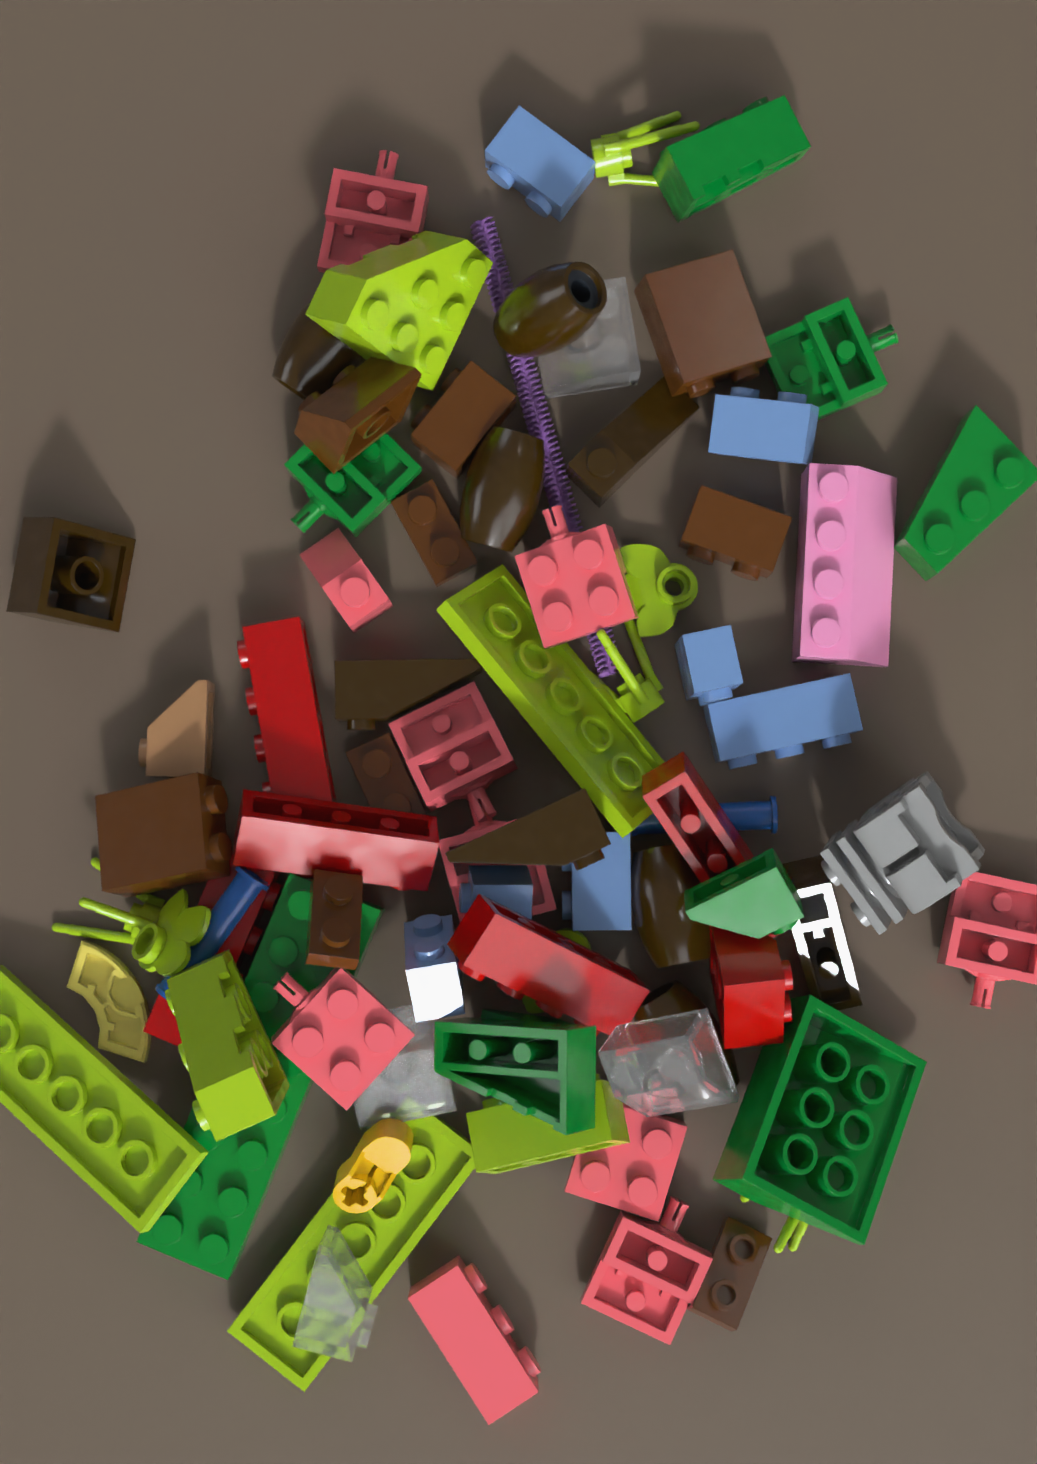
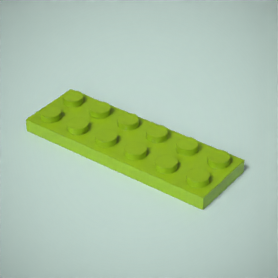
[436,564,664,838]
[0,965,209,1233]
[227,1093,475,1392]

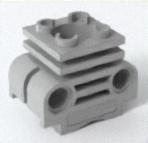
[820,771,985,935]

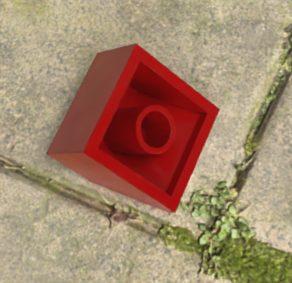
[709,925,793,1049]

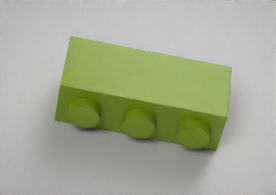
[466,1074,630,1174]

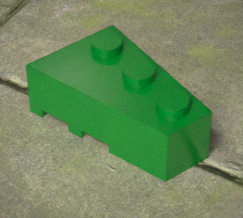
[652,95,811,223]
[894,405,1037,581]
[434,1017,596,1135]

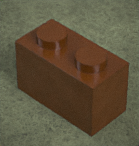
[410,361,516,480]
[678,485,792,581]

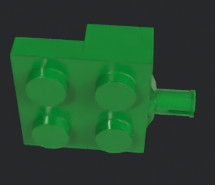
[765,297,898,420]
[284,433,422,538]

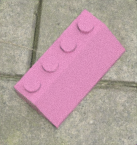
[792,463,897,667]

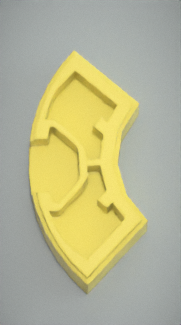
[67,940,151,1062]

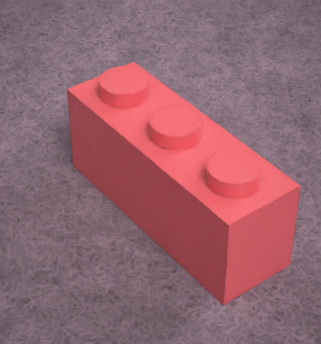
[408,1255,541,1425]

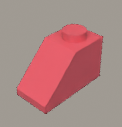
[300,528,393,633]

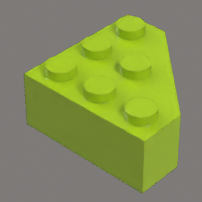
[305,231,493,391]
[165,949,290,1142]

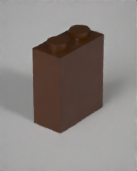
[634,249,772,398]
[95,772,232,897]

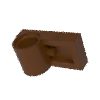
[687,1217,772,1332]

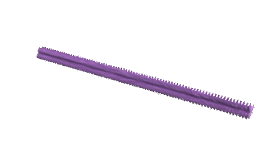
[470,217,619,678]

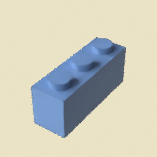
[703,673,863,770]

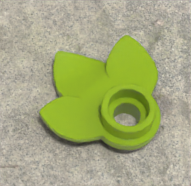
[620,544,698,637]
[132,889,211,977]

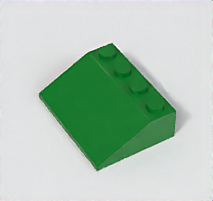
[712,995,927,1245]

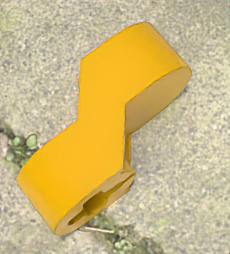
[332,1118,414,1214]

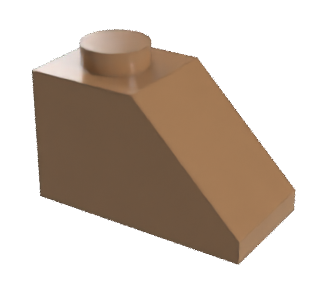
[139,680,215,778]

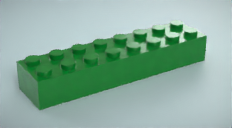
[136,873,385,1280]

